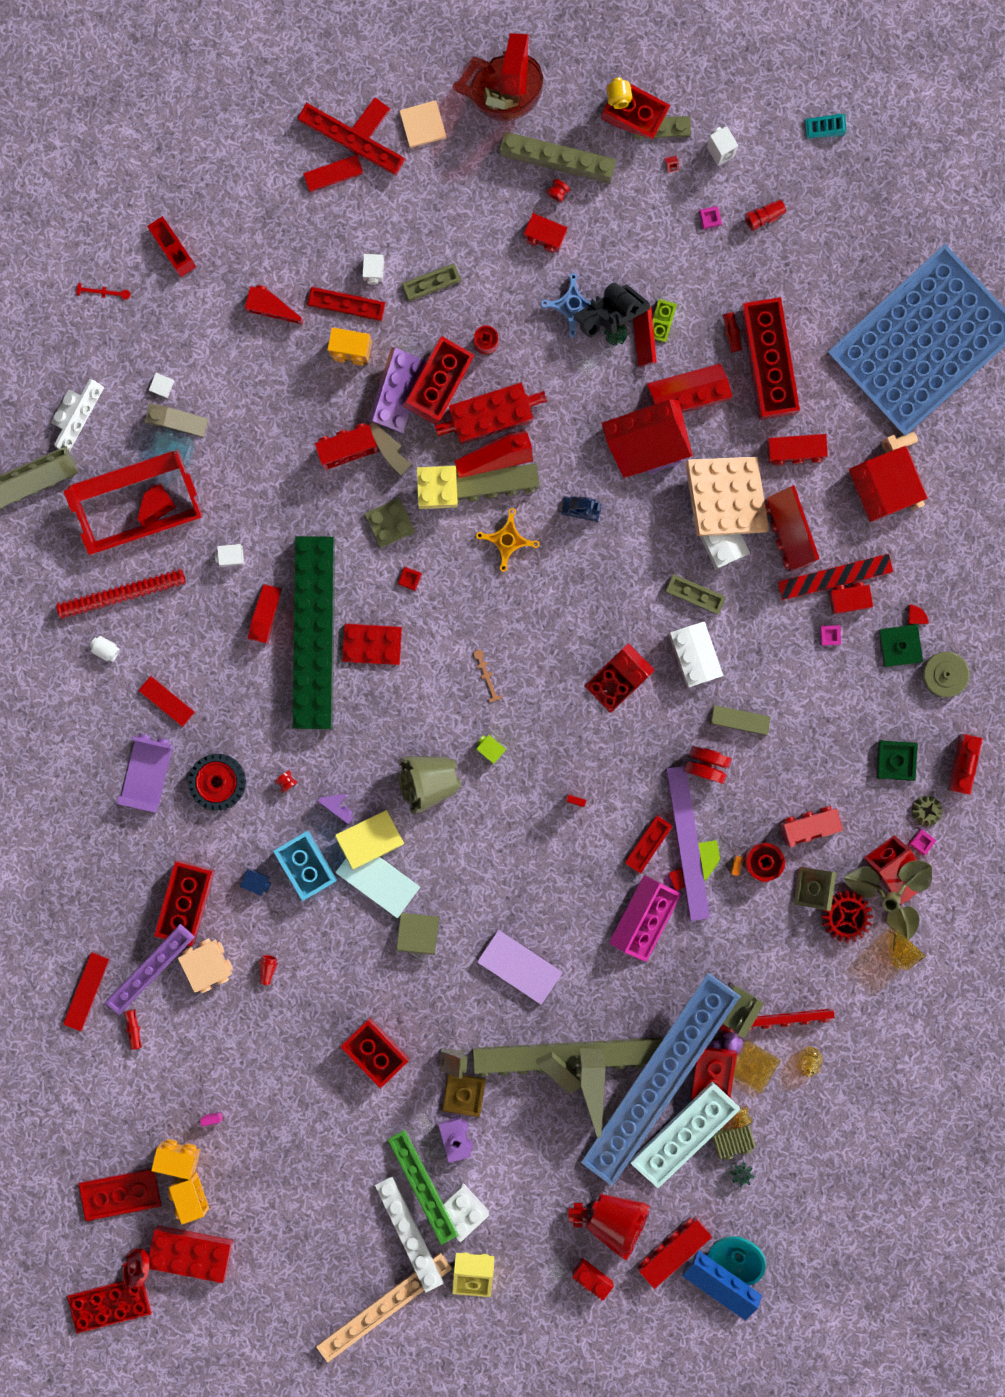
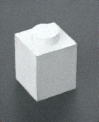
[363,254,384,285]
[215,544,244,567]

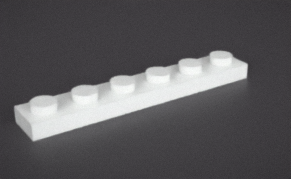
[375,1176,444,1293]

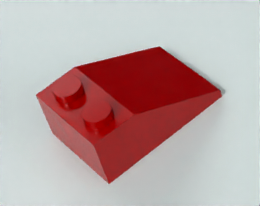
[601,84,671,140]

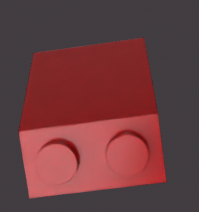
[863,835,932,905]

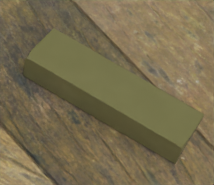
[710,705,770,735]

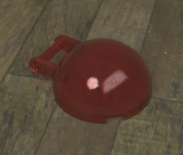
[452,51,544,121]

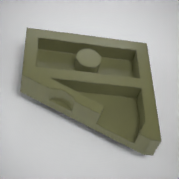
[483,87,520,110]

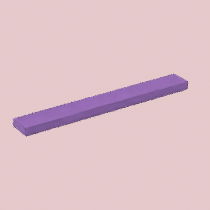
[666,766,710,921]

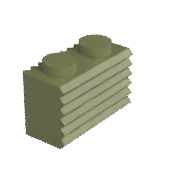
[712,1123,756,1160]

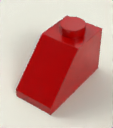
[137,483,176,528]

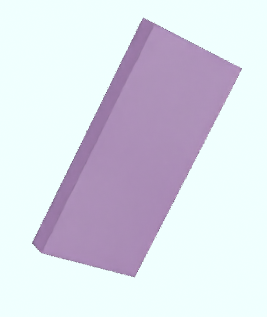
[477,929,563,1005]

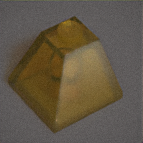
[887,926,926,971]

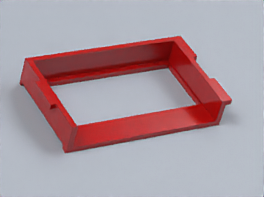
[63,449,202,555]

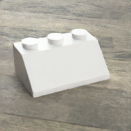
[691,516,750,570]
[669,622,723,688]

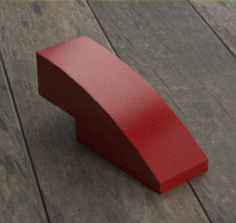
[147,216,196,277]

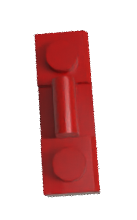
[948,734,983,795]

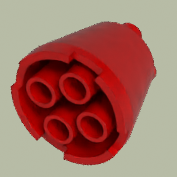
[585,1194,651,1260]

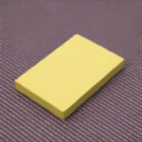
[335,810,404,870]

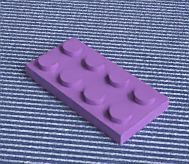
[369,347,426,433]

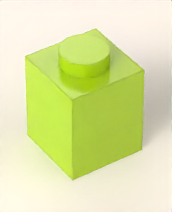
[476,735,506,764]

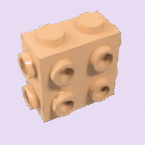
[178,938,233,994]

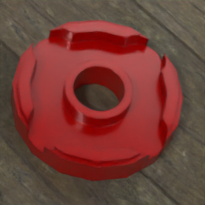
[122,1248,149,1289]

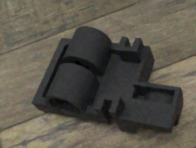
[573,283,650,338]

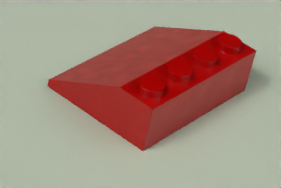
[601,399,693,478]
[765,485,820,572]

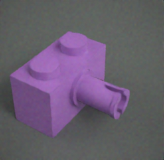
[439,1116,474,1163]

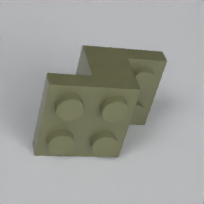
[723,981,764,1038]

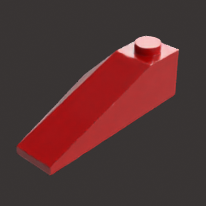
[454,430,533,478]

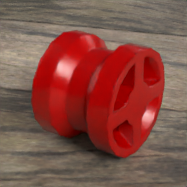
[546,179,570,203]
[274,770,298,794]

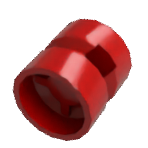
[474,325,498,355]

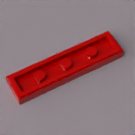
[307,287,386,322]
[63,952,110,1031]

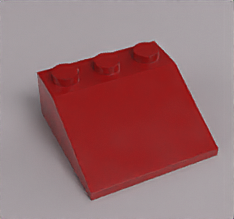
[848,445,928,522]

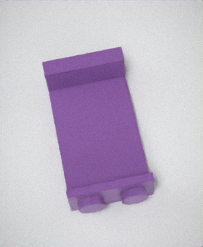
[117,733,173,812]

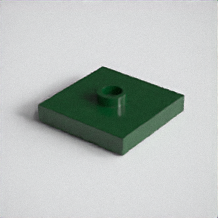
[879,624,923,667]
[876,740,918,781]

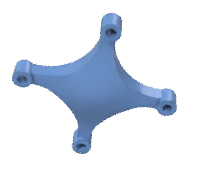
[540,273,591,338]

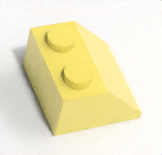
[452,1252,495,1297]

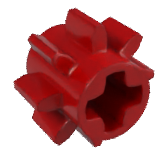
[568,1203,588,1228]

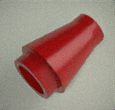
[259,955,278,985]

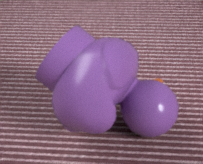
[709,1032,742,1054]

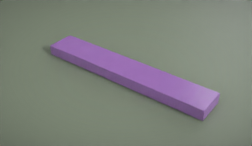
[105,924,195,1015]

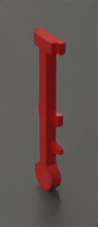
[77,283,131,300]

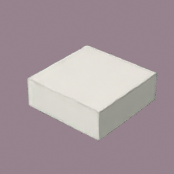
[149,373,174,398]

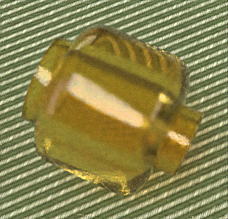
[796,1046,823,1077]

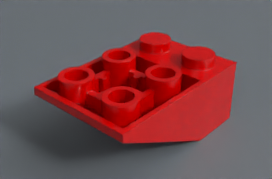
[584,643,655,713]

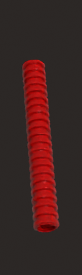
[56,568,186,619]

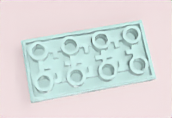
[336,857,420,918]

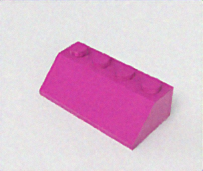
[609,875,682,962]

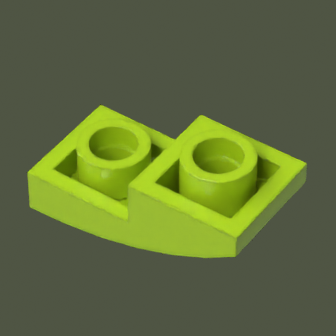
[653,298,677,342]

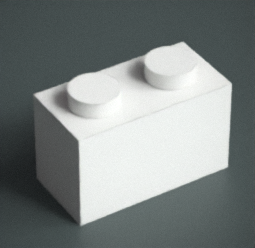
[707,126,738,166]

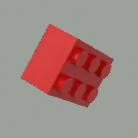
[314,423,379,471]
[340,1017,410,1089]

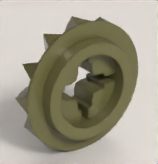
[912,796,943,826]

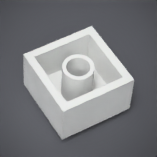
[442,1183,489,1242]

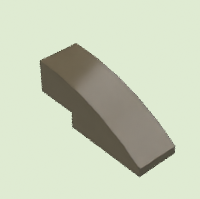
[370,422,412,477]

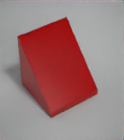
[664,155,680,173]

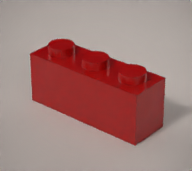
[767,434,828,466]

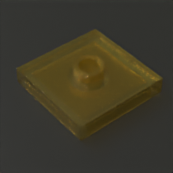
[734,1040,781,1094]

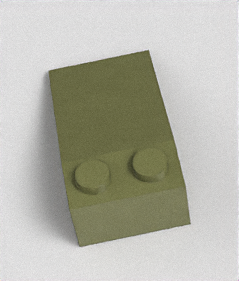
[575,1048,606,1138]

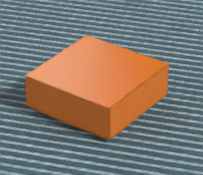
[730,855,743,876]

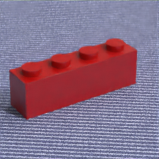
[638,1216,713,1289]

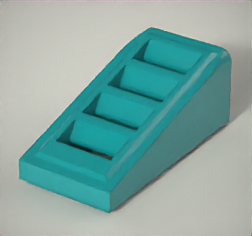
[805,114,847,138]

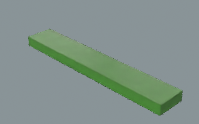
[388,1130,459,1245]

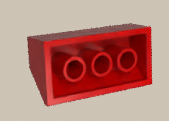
[647,364,733,413]

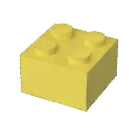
[417,466,458,509]

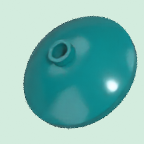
[708,1236,766,1286]

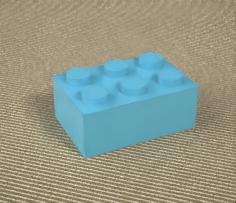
[273,831,338,901]

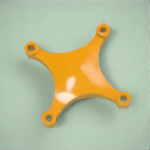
[476,508,540,572]

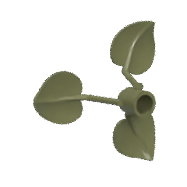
[844,860,932,941]

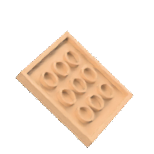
[685,457,769,536]

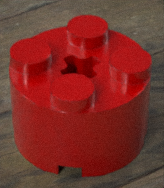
[744,842,785,882]

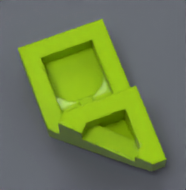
[698,840,720,881]

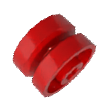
[684,746,732,784]

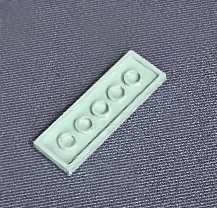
[630,1082,740,1188]

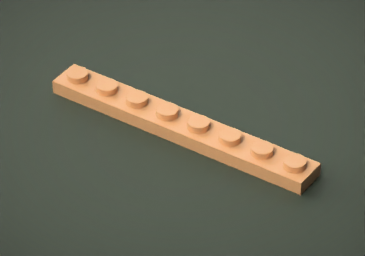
[316,1252,452,1362]

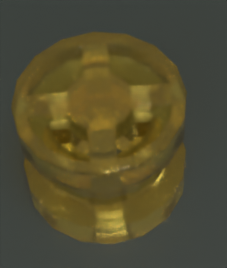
[733,1106,753,1128]

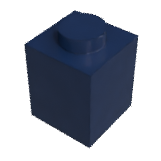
[240,868,272,896]

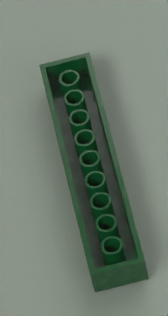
[292,536,335,729]

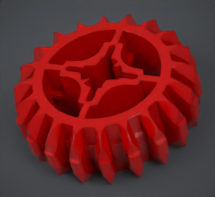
[820,890,873,943]

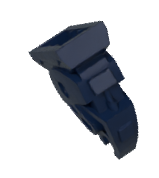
[561,496,602,522]

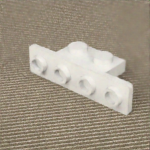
[51,379,104,451]

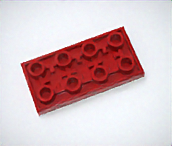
[67,1281,152,1334]

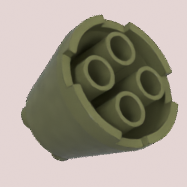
[398,756,461,814]

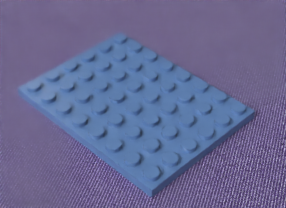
[828,244,1005,436]

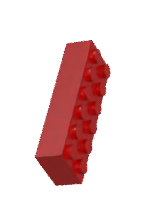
[741,297,800,420]

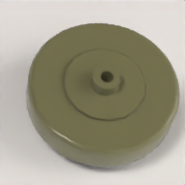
[922,651,970,698]

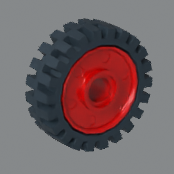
[188,754,246,810]

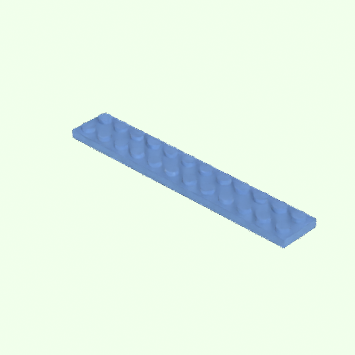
[581,973,741,1186]

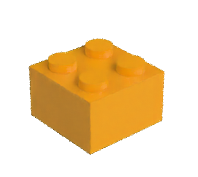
[328,327,372,366]
[151,1139,201,1180]
[168,1172,209,1225]

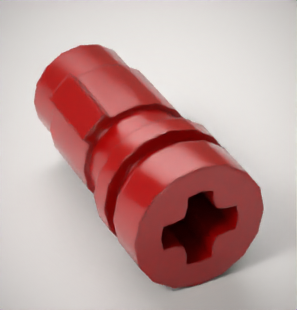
[745,199,786,231]

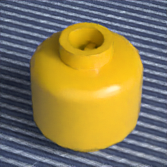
[606,77,632,109]

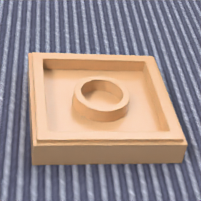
[400,100,446,148]

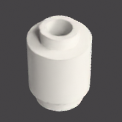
[90,636,120,662]

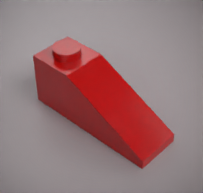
[501,33,529,95]
[245,285,303,325]
[247,584,282,644]

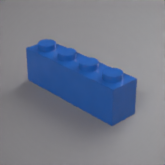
[682,1250,762,1321]

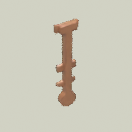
[474,650,502,703]

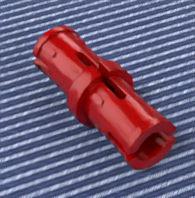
[722,312,743,353]
[123,1009,142,1050]

